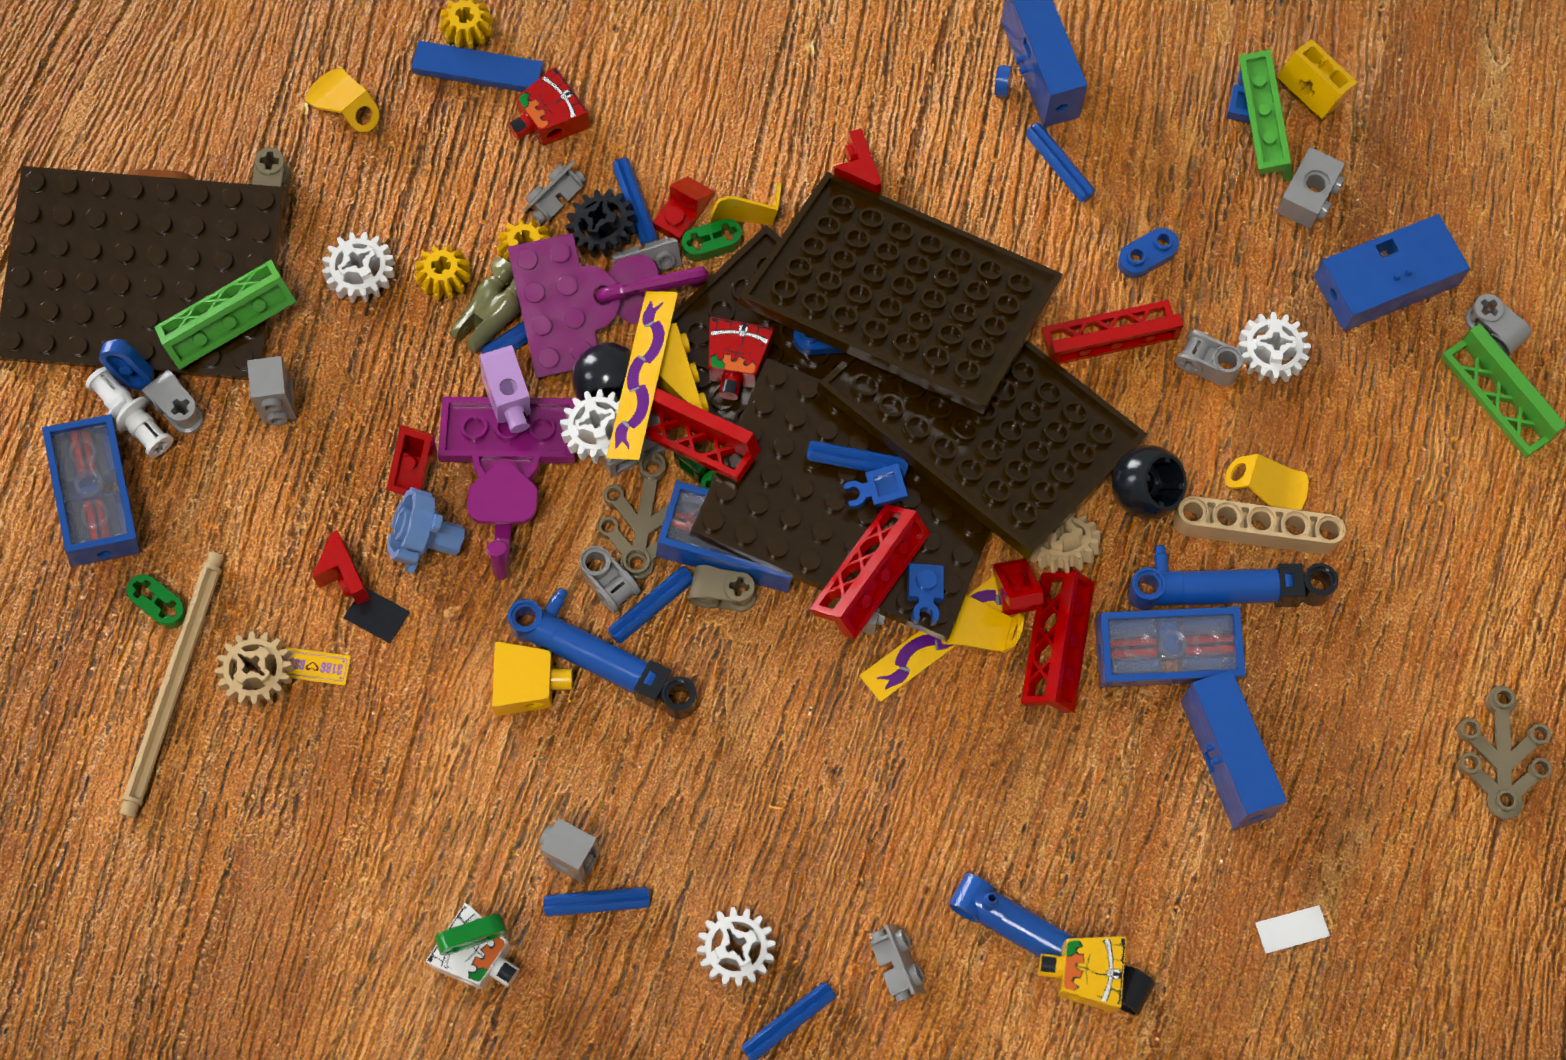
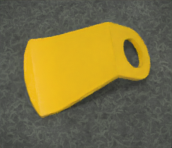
[305,68,379,133]
[709,182,781,225]
[1225,454,1309,511]
[941,595,1024,653]

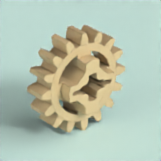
[1030,514,1100,573]
[215,631,294,708]

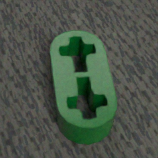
[682,219,742,262]
[126,574,187,629]
[435,914,507,955]

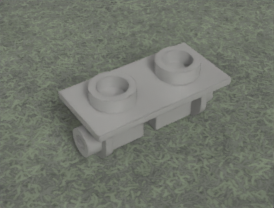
[522,161,586,224]
[611,236,682,273]
[870,924,926,1003]

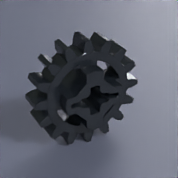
[565,189,638,258]

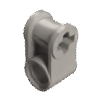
[1465,294,1532,357]
[1175,330,1243,386]
[141,370,203,435]
[580,546,641,614]

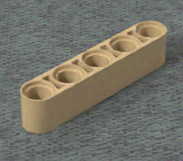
[1173,496,1346,555]

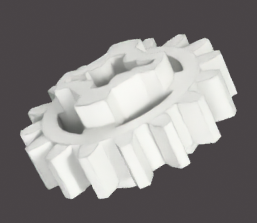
[322,232,395,303]
[1236,312,1311,384]
[560,389,620,464]
[697,907,775,989]

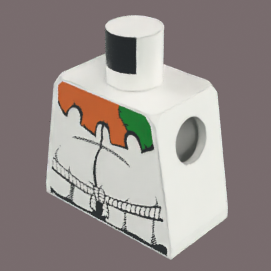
[426,903,520,990]

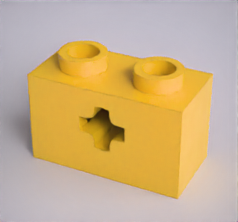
[1276,39,1358,119]

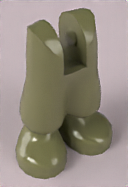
[449,257,521,354]

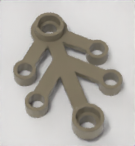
[598,452,689,580]
[1457,686,1552,820]

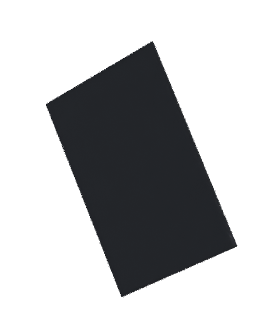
[343,587,410,643]

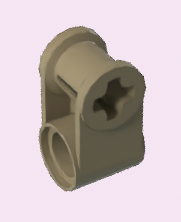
[251,147,290,213]
[688,565,757,612]

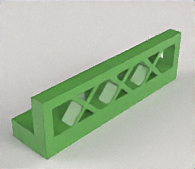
[1239,49,1293,182]
[154,260,296,370]
[1441,323,1566,458]

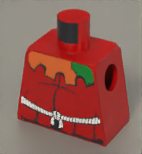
[508,67,590,145]
[709,317,773,400]

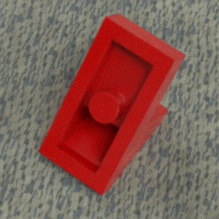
[834,128,882,194]
[652,176,715,243]
[386,425,437,495]
[313,531,371,605]
[992,558,1044,615]

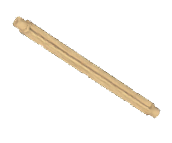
[119,552,224,819]

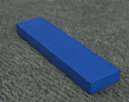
[411,40,544,92]

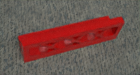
[1041,300,1184,365]
[644,388,761,483]
[810,505,931,639]
[1021,570,1095,713]

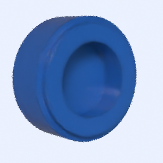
[995,65,1012,98]

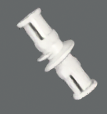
[85,367,173,458]

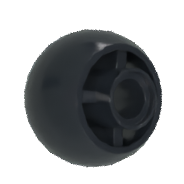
[572,342,632,410]
[1112,445,1187,519]

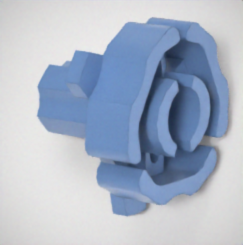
[387,487,465,574]

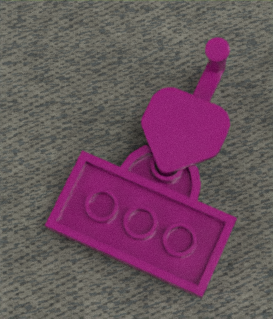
[507,233,708,378]
[438,397,576,580]

